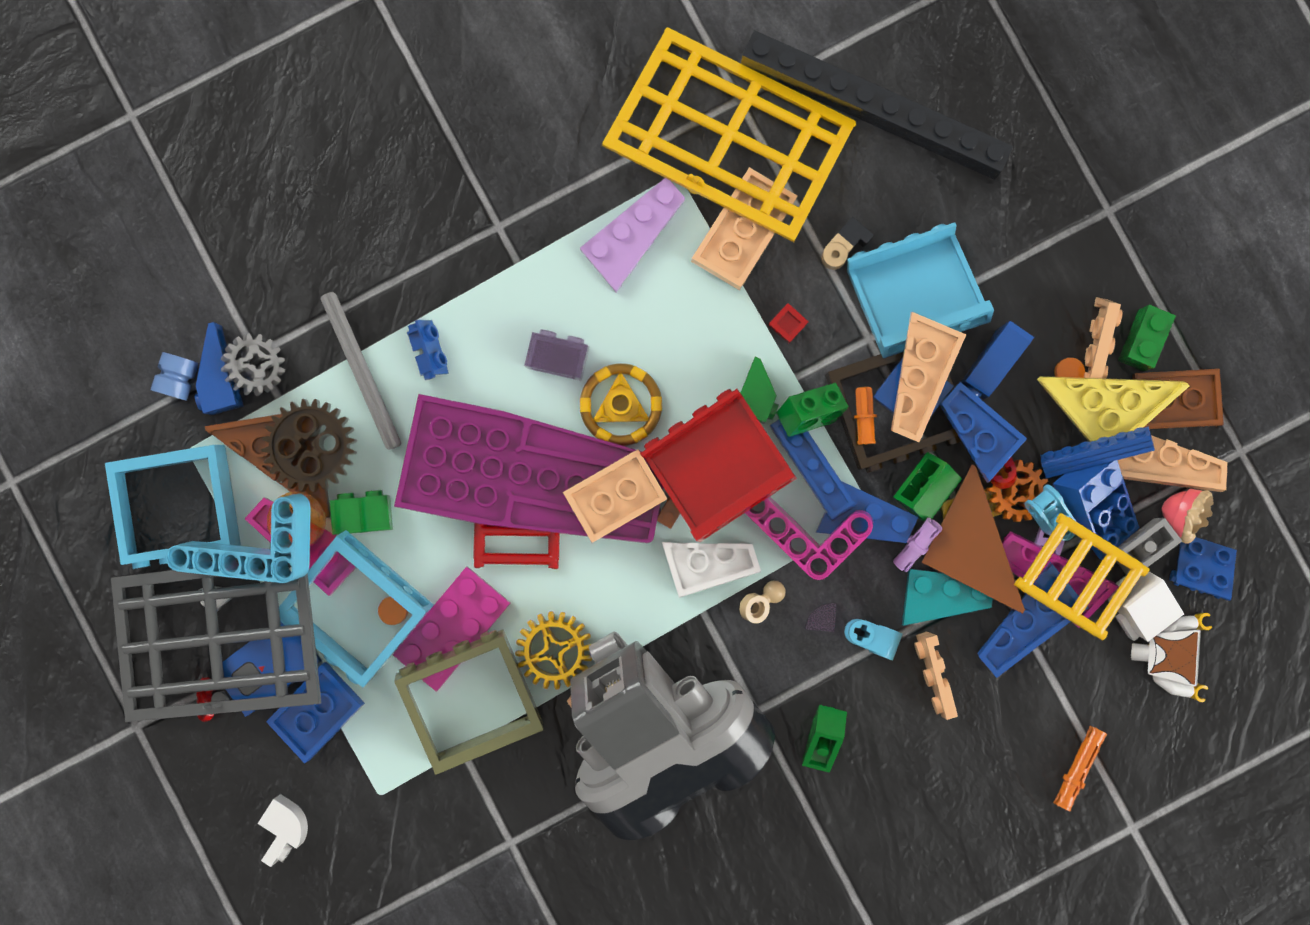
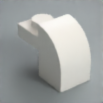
[258,794,308,867]

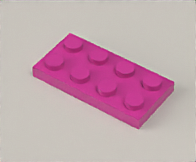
[393,566,511,692]

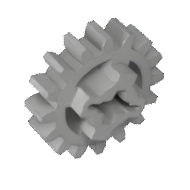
[221,333,285,396]

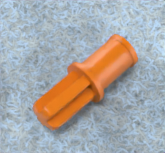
[854,387,877,445]

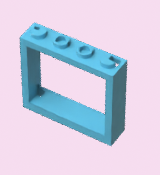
[105,445,241,569]
[279,530,434,688]

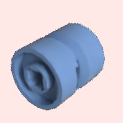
[150,352,199,401]

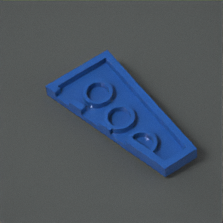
[977,562,1089,678]

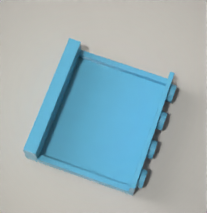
[847,222,994,358]

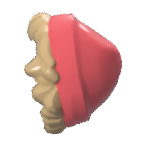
[1162,489,1213,544]

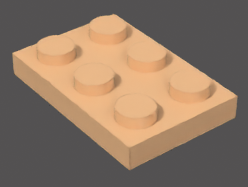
[563,449,667,543]

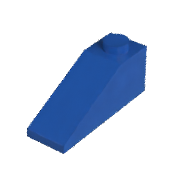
[195,322,244,415]

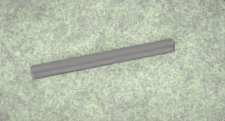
[321,292,401,450]

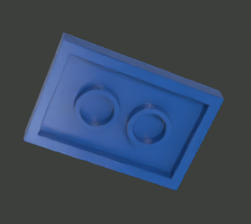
[266,662,365,763]

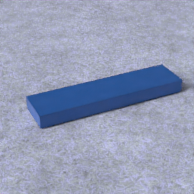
[770,419,857,521]

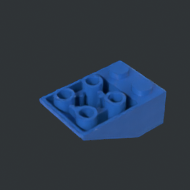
[1053,460,1139,560]

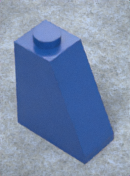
[961,321,1034,400]

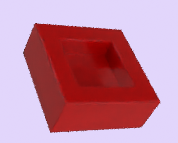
[768,303,809,344]

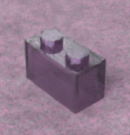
[524,329,589,381]

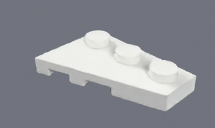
[662,542,761,598]

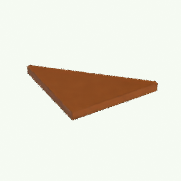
[205,414,331,518]
[922,465,1025,614]

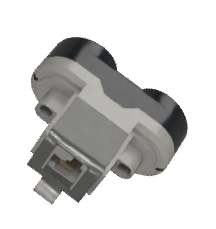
[570,631,775,840]

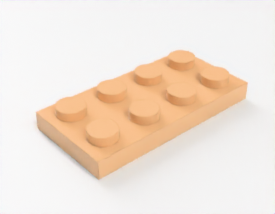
[691,167,797,290]

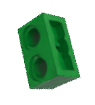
[776,383,849,437]

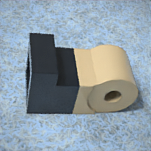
[821,217,874,270]

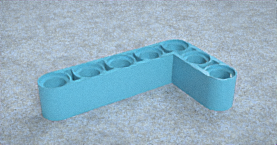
[166,494,311,583]

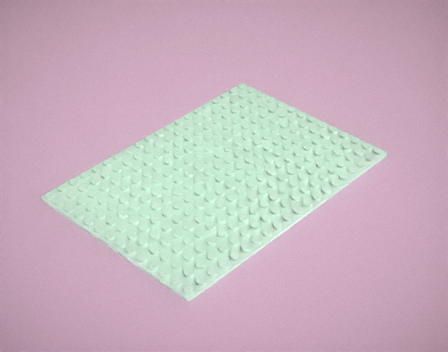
[190,180,861,795]

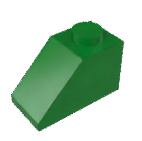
[740,356,779,424]
[802,705,847,773]

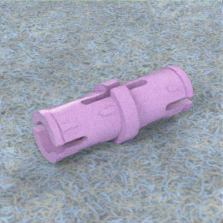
[893,518,942,572]

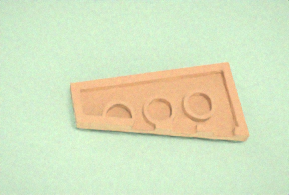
[1117,435,1228,492]

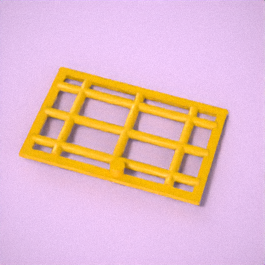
[602,27,856,242]

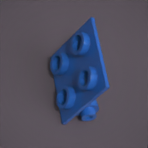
[1169,537,1237,601]

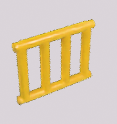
[1014,513,1150,640]

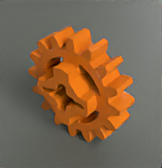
[986,460,1049,522]

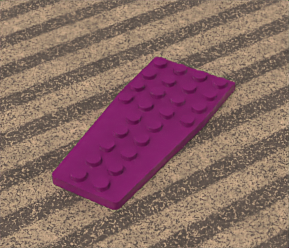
[394,394,664,543]

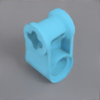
[1024,484,1076,541]
[844,619,903,661]

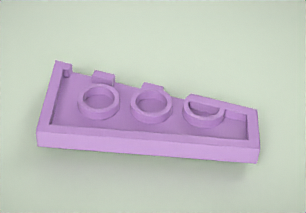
[580,178,685,293]

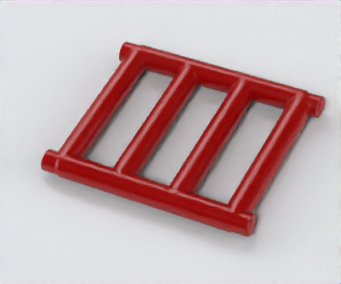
[473,523,560,569]

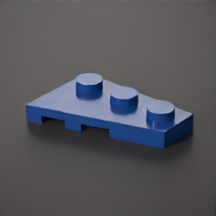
[940,382,1027,483]
[816,481,918,543]

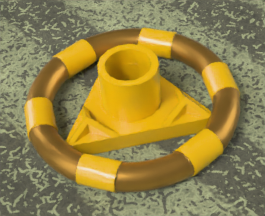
[580,363,662,446]

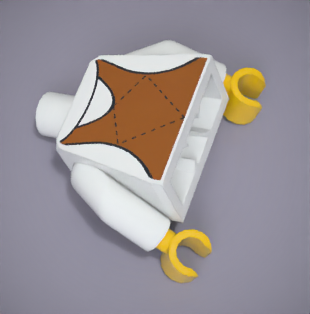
[1131,613,1212,702]

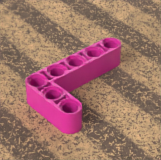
[745,497,873,580]

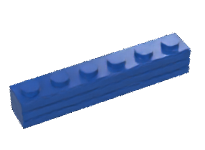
[1041,427,1155,478]

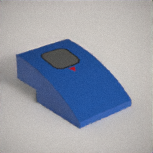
[223,621,322,717]

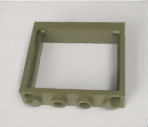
[394,629,543,775]

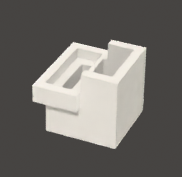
[1108,572,1184,642]

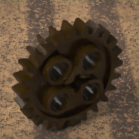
[261,399,357,492]

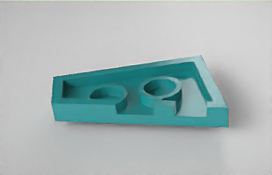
[902,569,993,626]

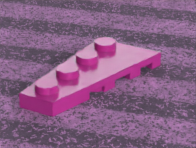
[244,498,356,596]
[1002,531,1119,628]

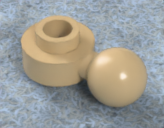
[740,580,786,623]

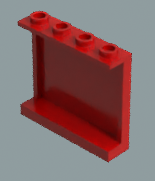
[640,389,797,542]

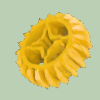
[515,611,592,690]

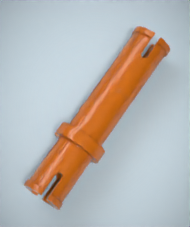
[1053,726,1107,811]

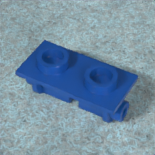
[407,320,449,380]

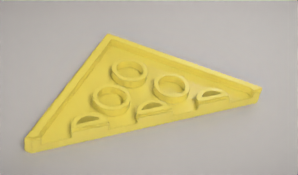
[1037,376,1189,442]

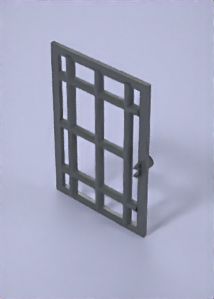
[111,560,321,722]

